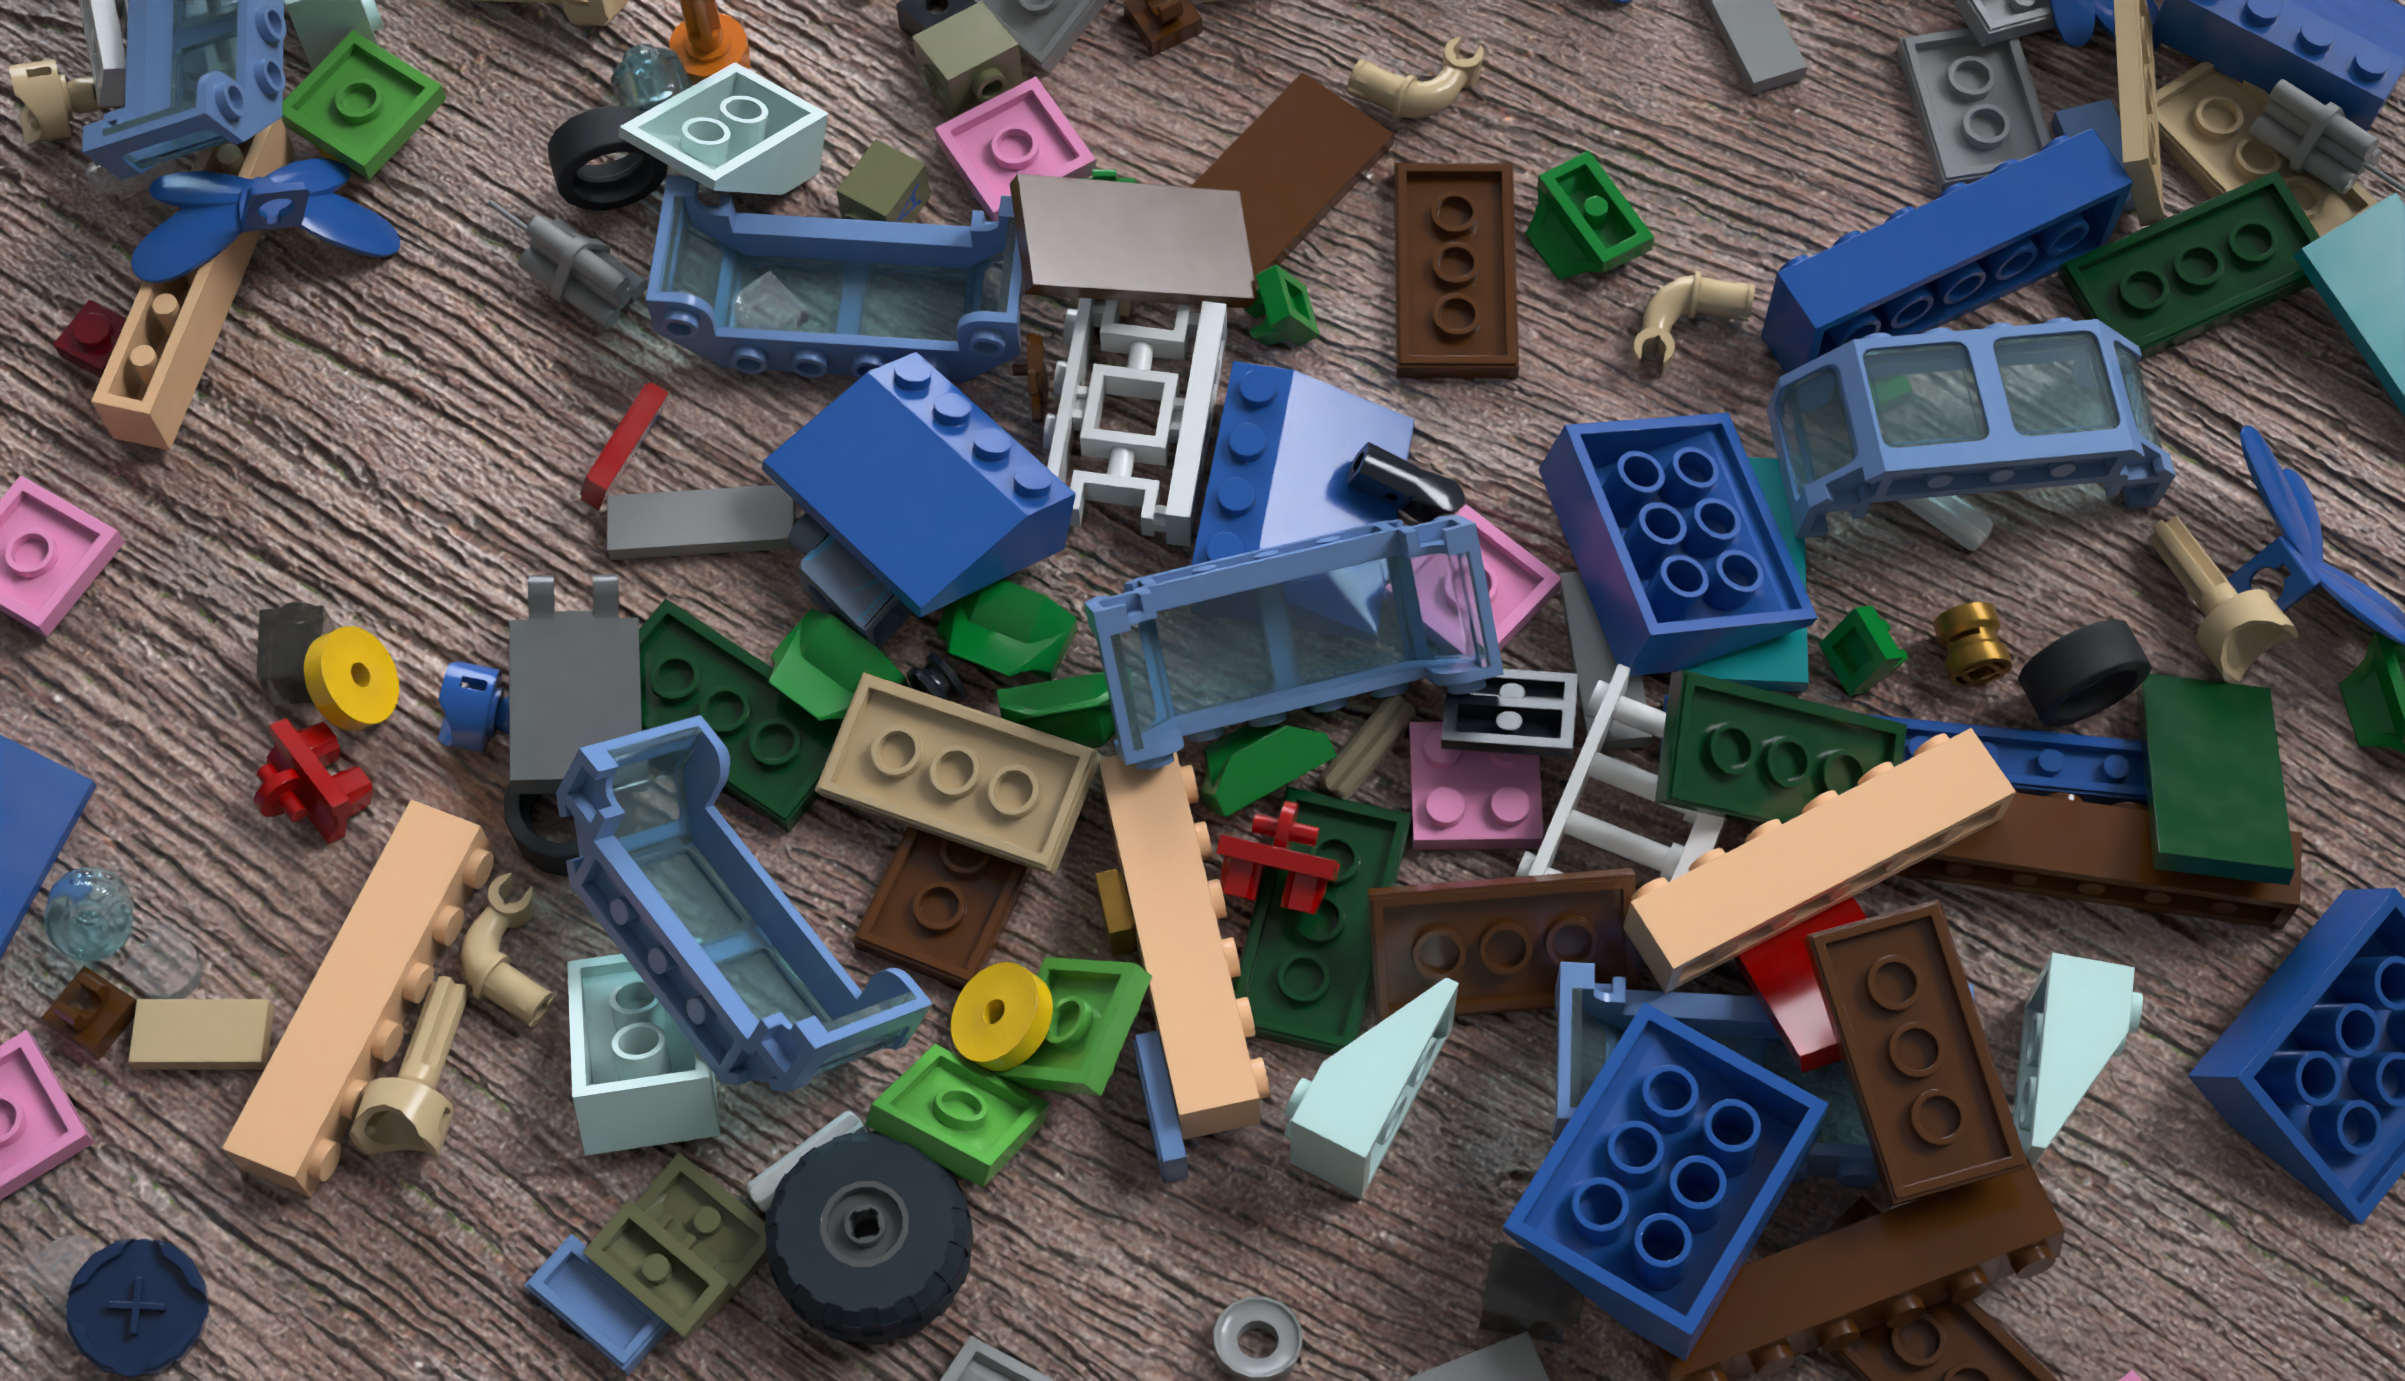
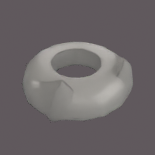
[1214,1297,1303,1381]

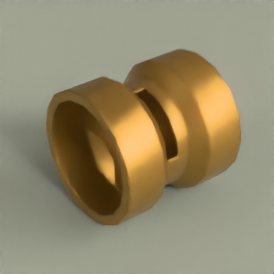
[1933,602,2013,687]

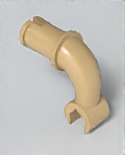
[1347,37,1484,121]
[1631,270,1755,377]
[460,873,554,1028]

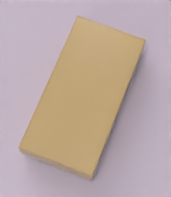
[128,999,275,1070]

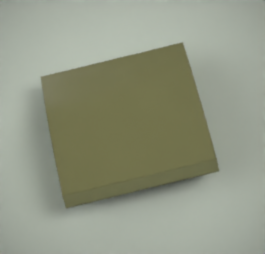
[583,1152,768,1339]

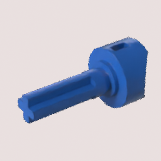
[438,661,510,753]

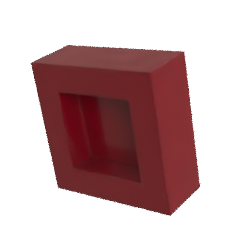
[53,299,127,378]

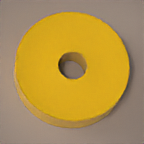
[304,626,399,731]
[951,962,1053,1071]

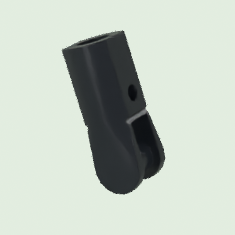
[1347,442,1465,524]

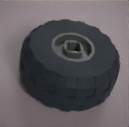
[764,1131,973,1345]

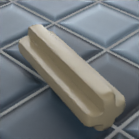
[1318,695,1416,800]

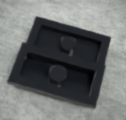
[1441,669,1578,758]

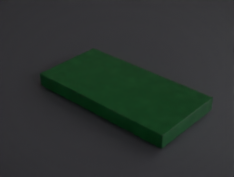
[2058,171,2320,360]
[639,598,844,833]
[1655,670,1907,826]
[2136,673,2295,886]
[1233,787,1412,1056]

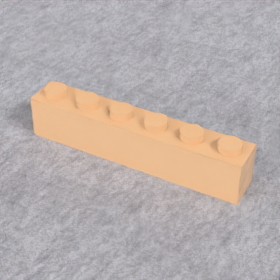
[91,118,295,450]
[1623,728,2016,993]
[1099,752,1270,1140]
[222,800,494,1198]

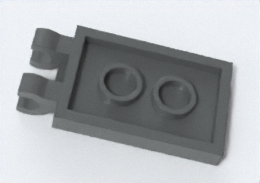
[509,574,643,795]

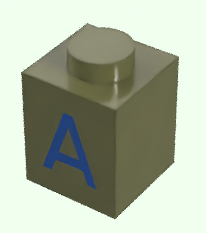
[836,139,931,223]

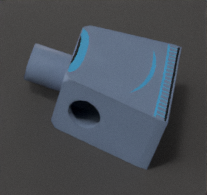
[788,513,912,649]

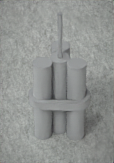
[2249,79,2405,195]
[488,200,648,329]

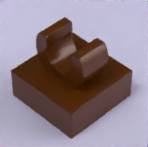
[1123,0,1202,57]
[41,966,137,1060]

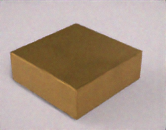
[1095,868,1137,957]

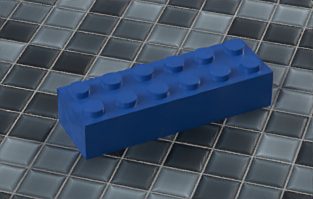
[1761,128,2133,373]

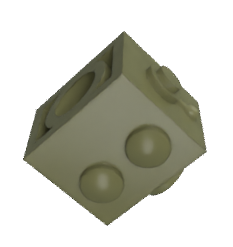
[912,1,1023,118]

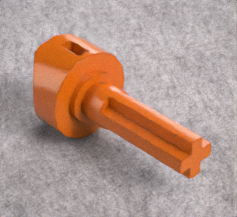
[669,0,751,88]

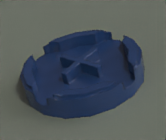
[66,1238,210,1378]

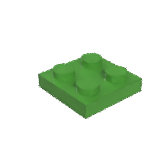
[281,30,446,180]
[994,957,1152,1096]
[865,1044,1050,1187]

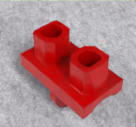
[253,718,373,845]
[1216,801,1341,915]

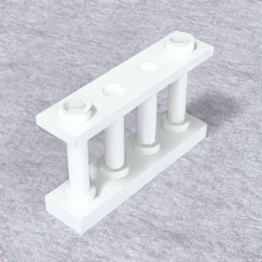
[1515,664,1727,964]

